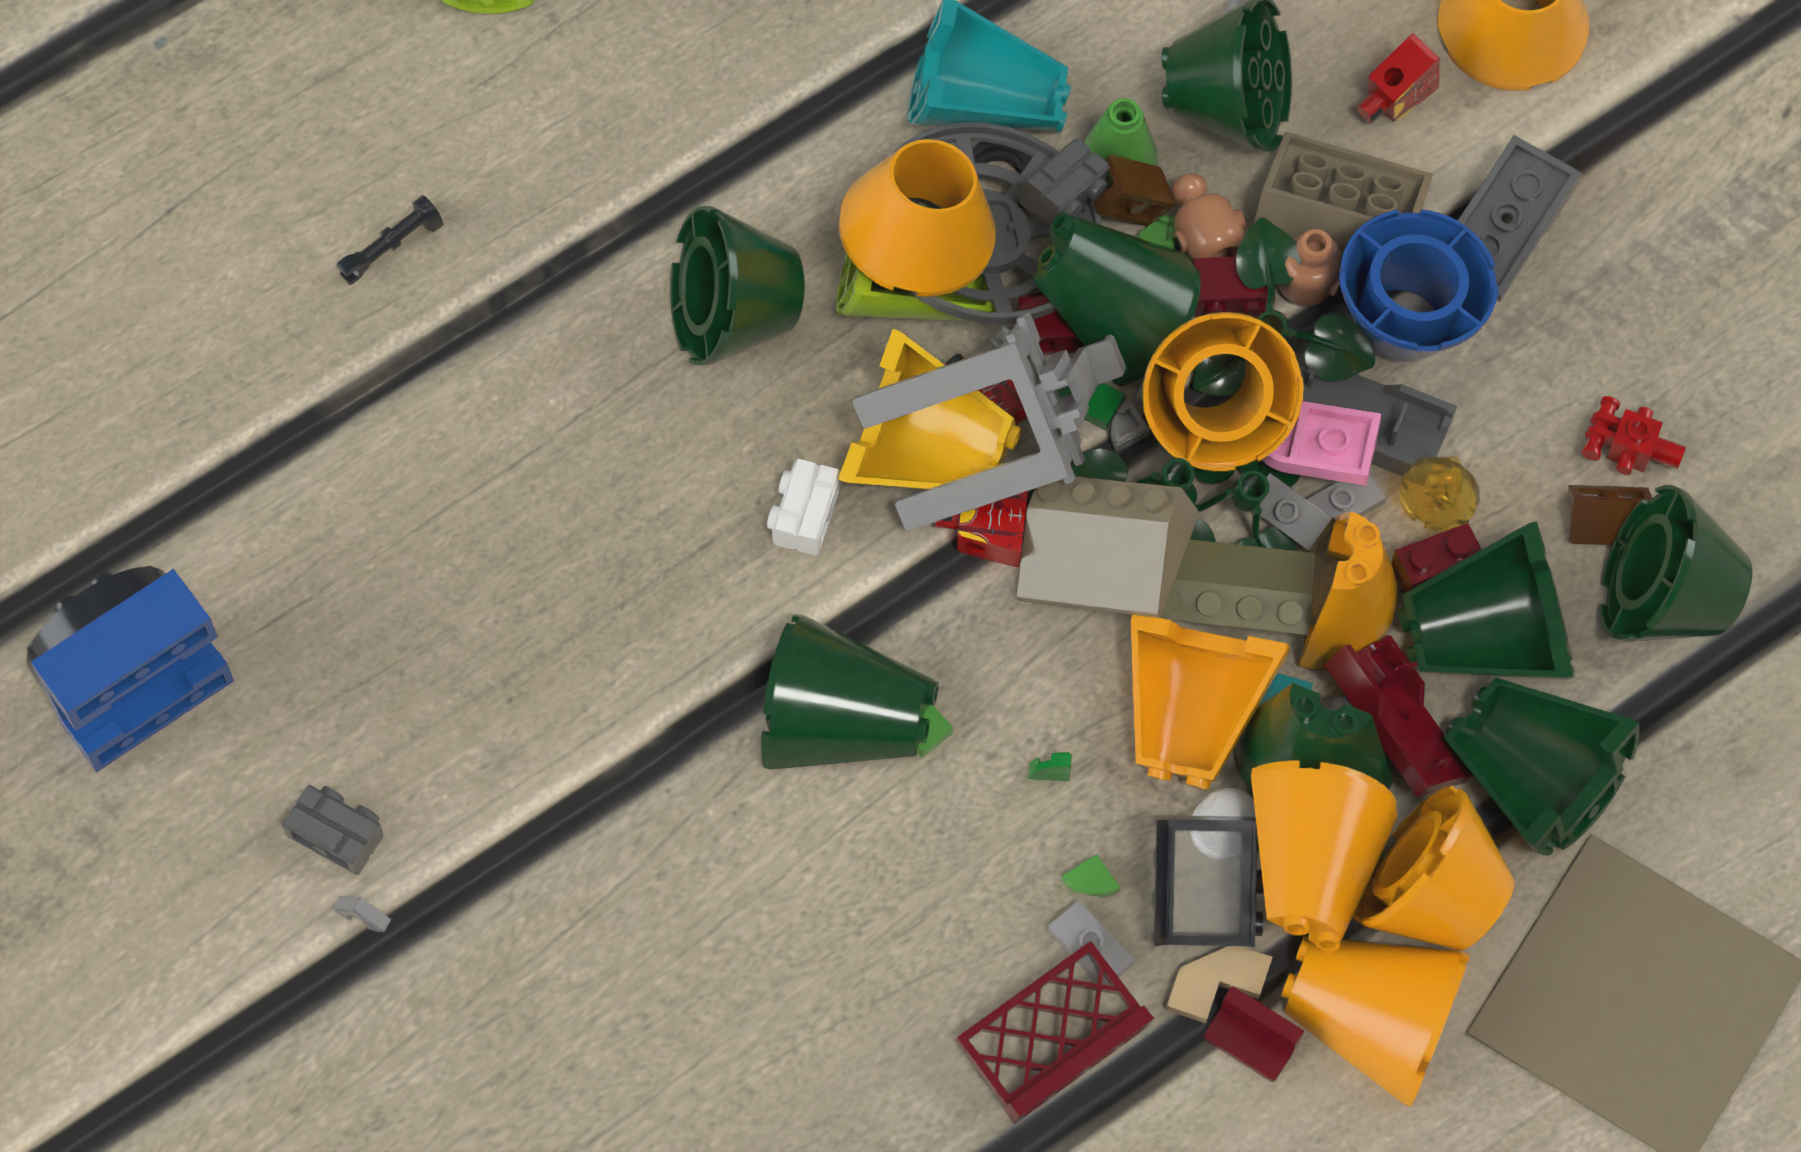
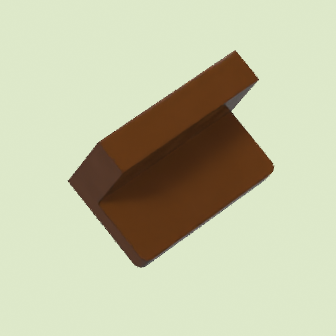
[1093,155,1176,226]
[1567,485,1653,545]

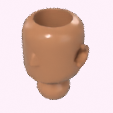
[1171,173,1247,263]
[1277,229,1342,306]

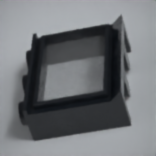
[1151,815,1264,947]

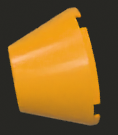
[1437,0,1590,91]
[838,139,996,297]
[1142,312,1304,471]
[1353,785,1515,951]

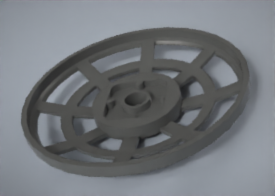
[892,122,1102,324]

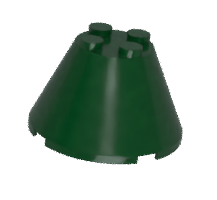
[1161,0,1292,152]

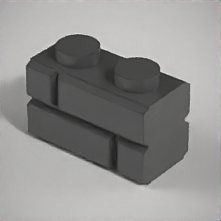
[1019,138,1110,228]
[283,785,384,875]

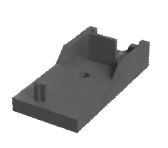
[1458,135,1581,302]
[1300,361,1457,485]

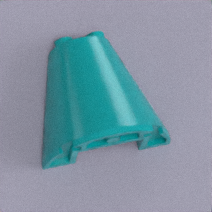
[908,0,1071,133]

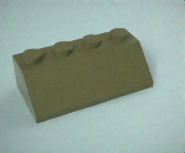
[1161,539,1315,635]

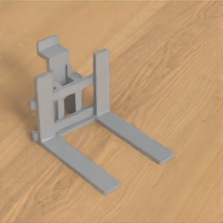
[853,312,1126,530]

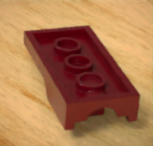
[1324,635,1473,797]

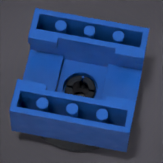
[26,566,234,773]

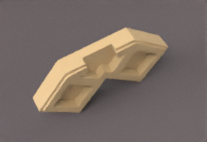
[1166,946,1272,1024]

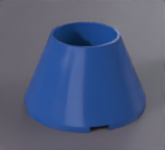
[1339,209,1499,362]

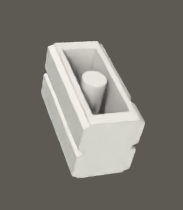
[767,459,842,556]

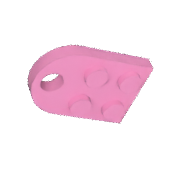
[1262,401,1381,486]

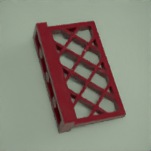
[956,941,1154,1124]

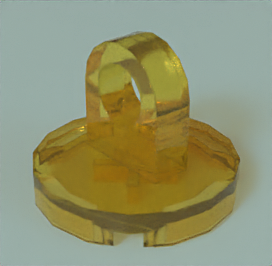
[1399,456,1480,532]

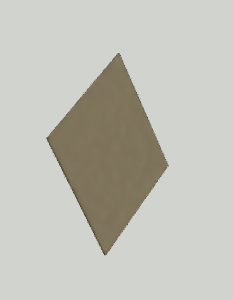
[1467,834,1801,1152]

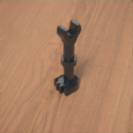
[336,195,444,285]

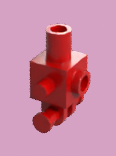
[1581,396,1686,475]

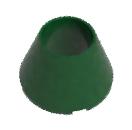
[670,206,805,366]
[1599,485,1753,642]

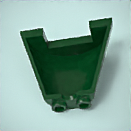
[1033,212,1201,387]
[1398,521,1575,680]
[761,614,939,770]
[1444,677,1639,856]
[1234,683,1393,798]

